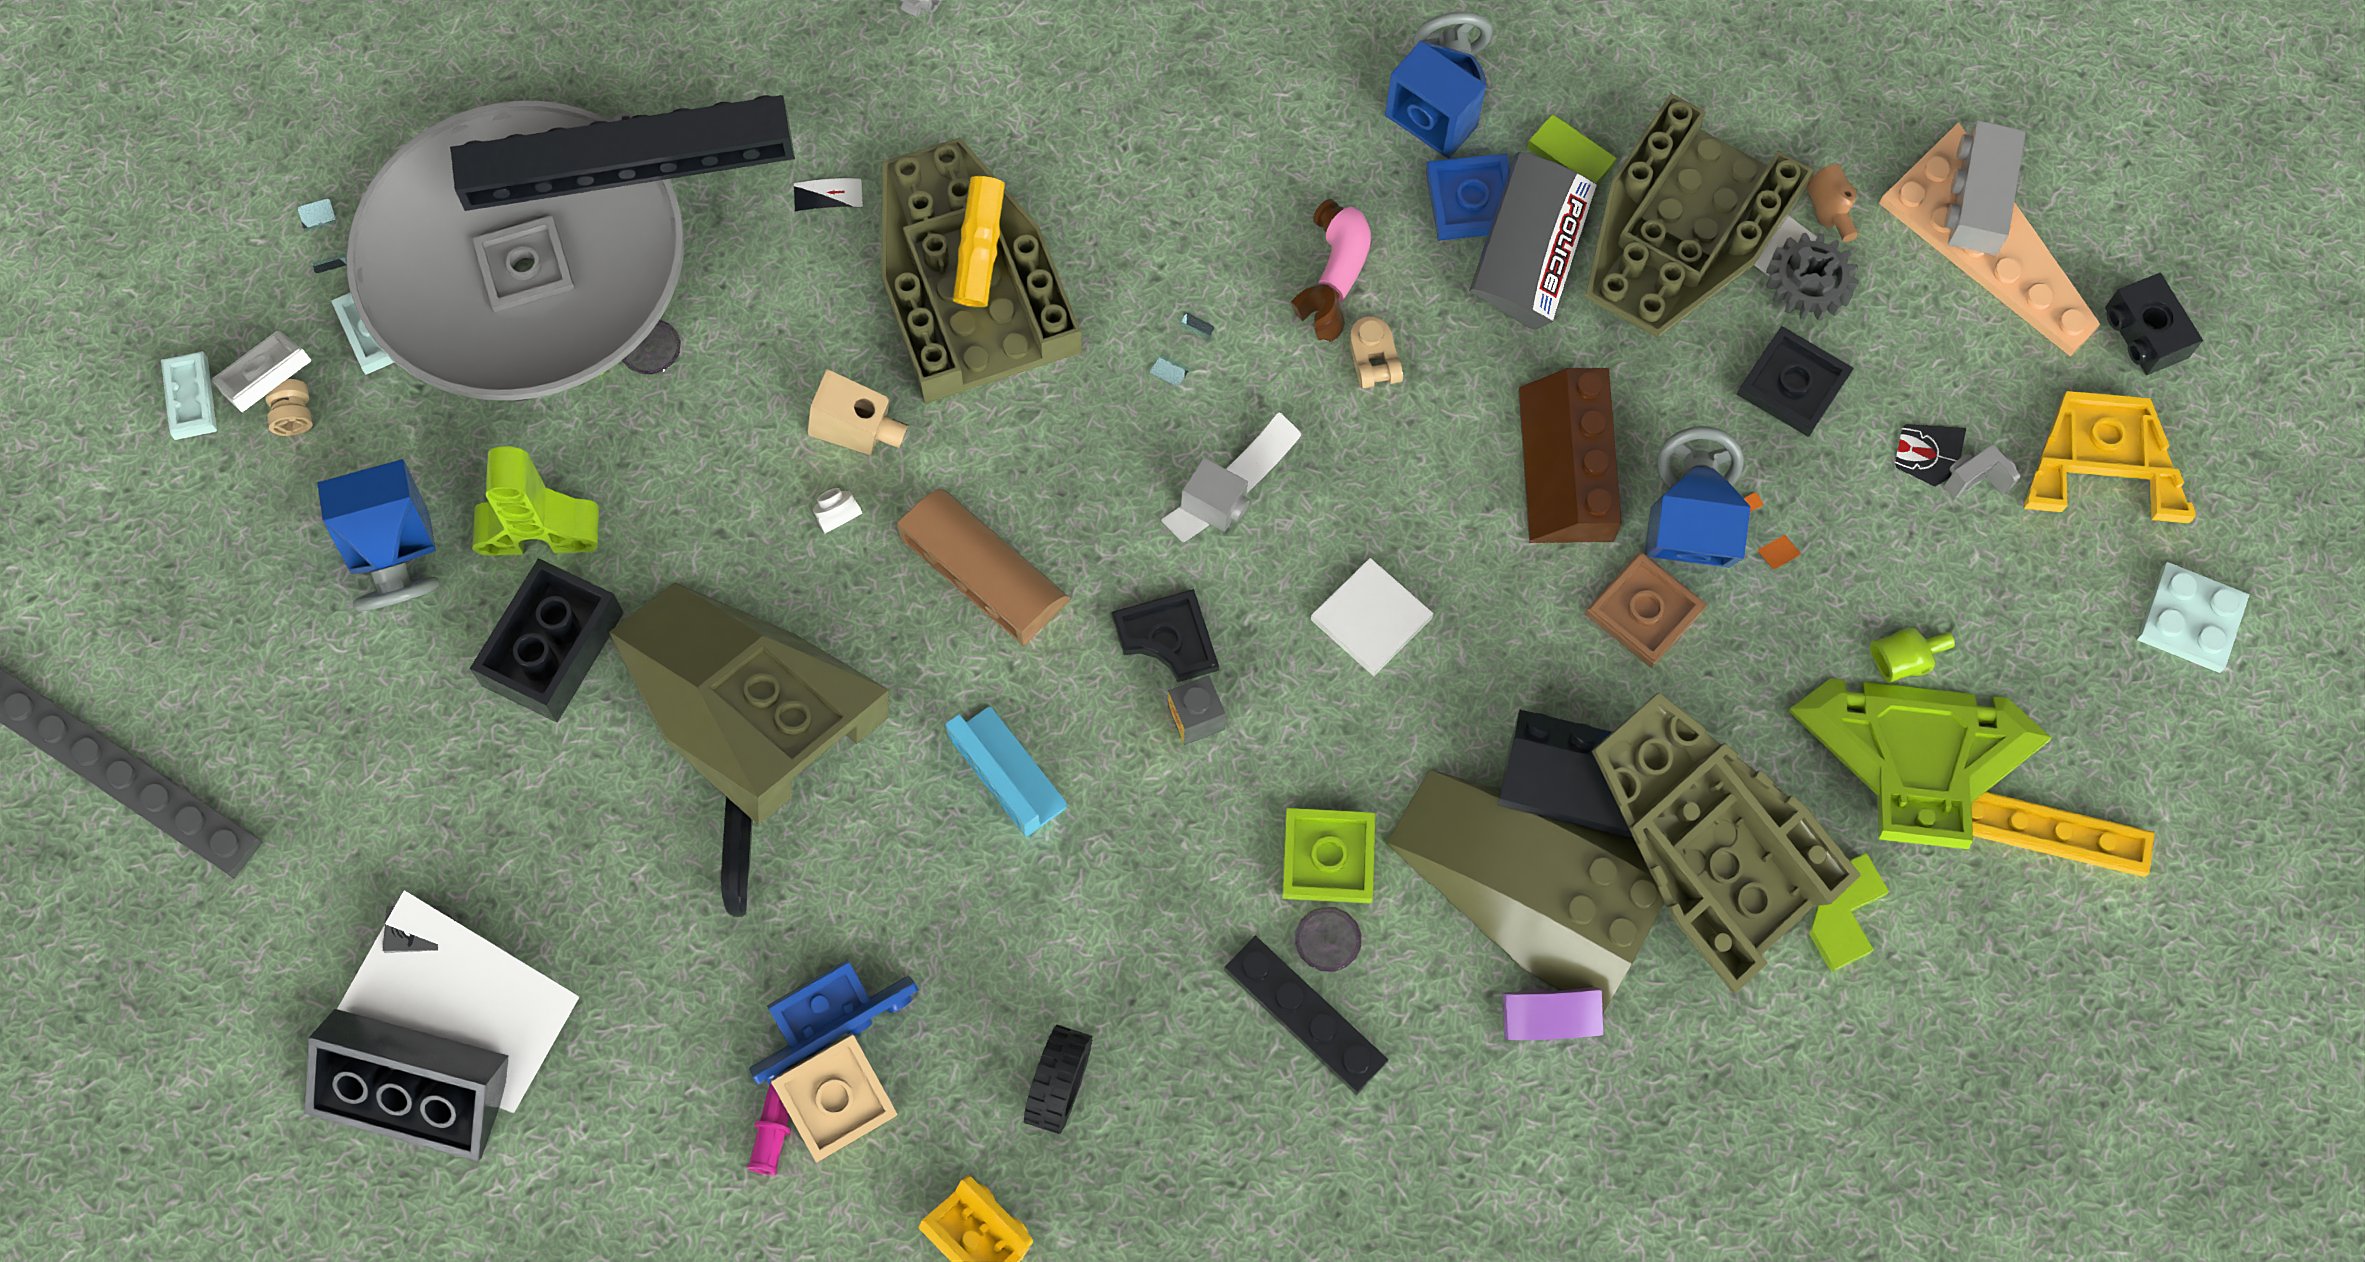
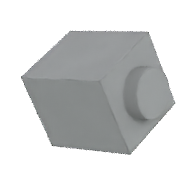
[1181,458,1250,532]

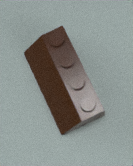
[1519,368,1622,543]

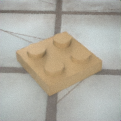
[770,1033,898,1163]

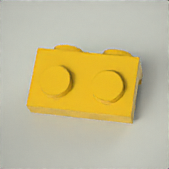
[918,1175,1033,1262]

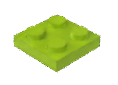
[1282,808,1376,904]

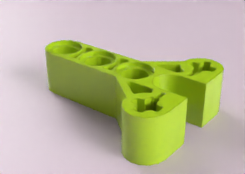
[472,446,599,556]

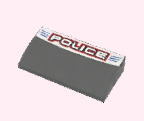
[1469,152,1597,330]

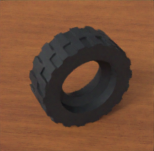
[1023,1024,1093,1135]

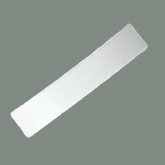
[1161,412,1301,542]

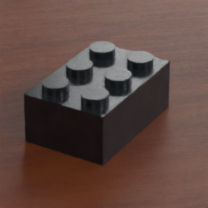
[470,558,624,723]

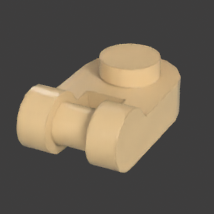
[1350,317,1403,389]

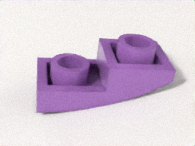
[1502,987,1603,1040]

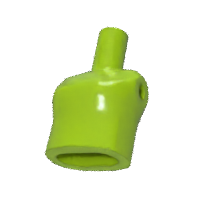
[1870,627,1955,683]

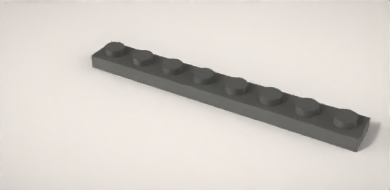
[0,668,262,879]

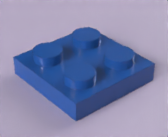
[1426,154,1510,241]

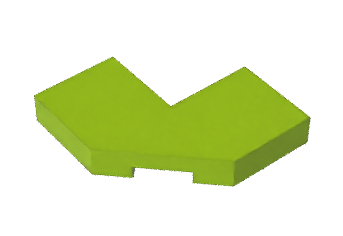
[1809,853,1889,973]

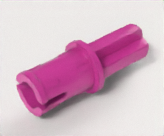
[747,1084,791,1176]

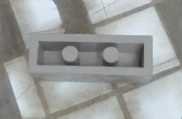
[1944,120,2026,256]

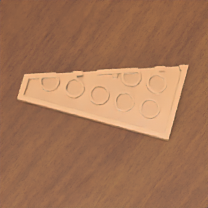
[1879,122,2100,357]

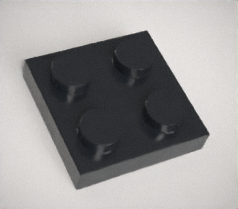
[1737,326,1854,437]

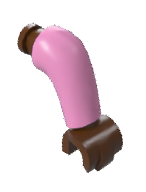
[1291,199,1371,342]

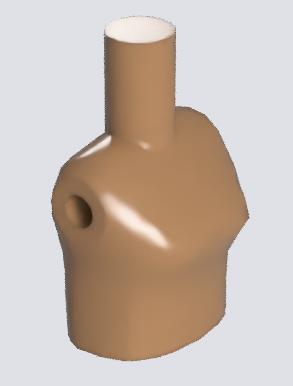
[1807,164,1858,242]

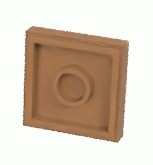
[1585,551,1708,668]

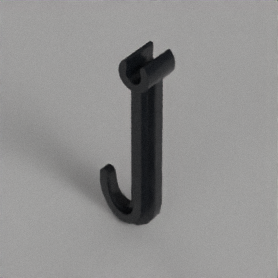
[721,796,753,917]

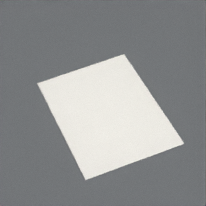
[337,890,579,1113]

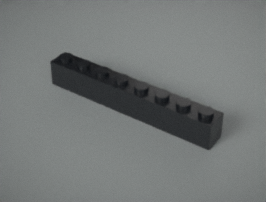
[450,95,795,211]

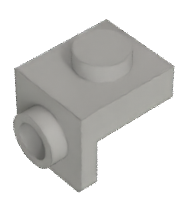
[1944,444,2020,499]

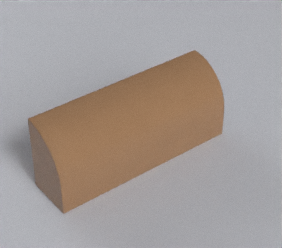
[897,489,1071,646]

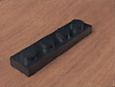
[1224,935,1389,1096]

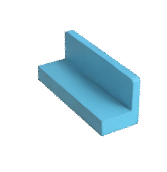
[945,707,1067,837]

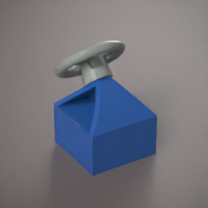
[1385,11,1493,159]
[1645,426,1750,568]
[317,459,440,612]

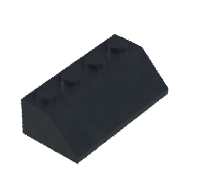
[1498,709,1634,839]
[304,1009,509,1162]

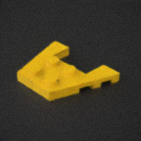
[2024,391,2196,523]

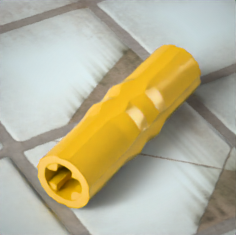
[953,176,1005,307]

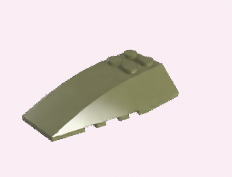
[1592,693,1861,993]
[1387,769,1665,1013]

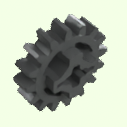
[1766,233,1859,320]

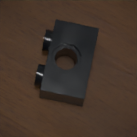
[2105,272,2203,376]

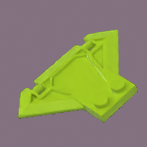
[1788,678,2052,849]

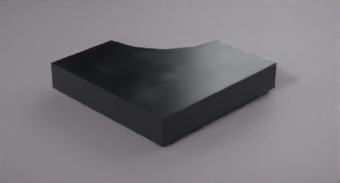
[1111,589,1219,682]

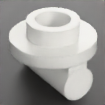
[813,488,862,534]

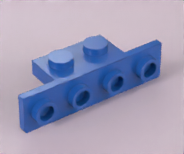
[749,959,919,1084]

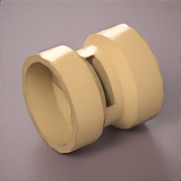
[265,379,313,436]

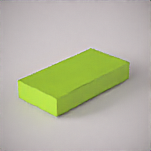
[1527,114,1617,186]

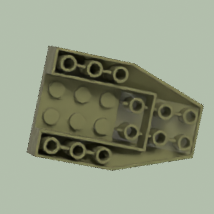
[1585,93,1814,338]
[881,137,1082,404]
[609,582,889,825]

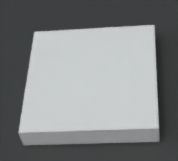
[212,330,311,412]
[1311,558,1434,676]

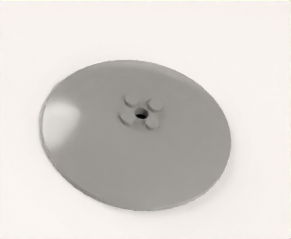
[346,101,684,400]

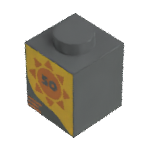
[1168,675,1226,745]

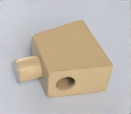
[808,369,909,455]

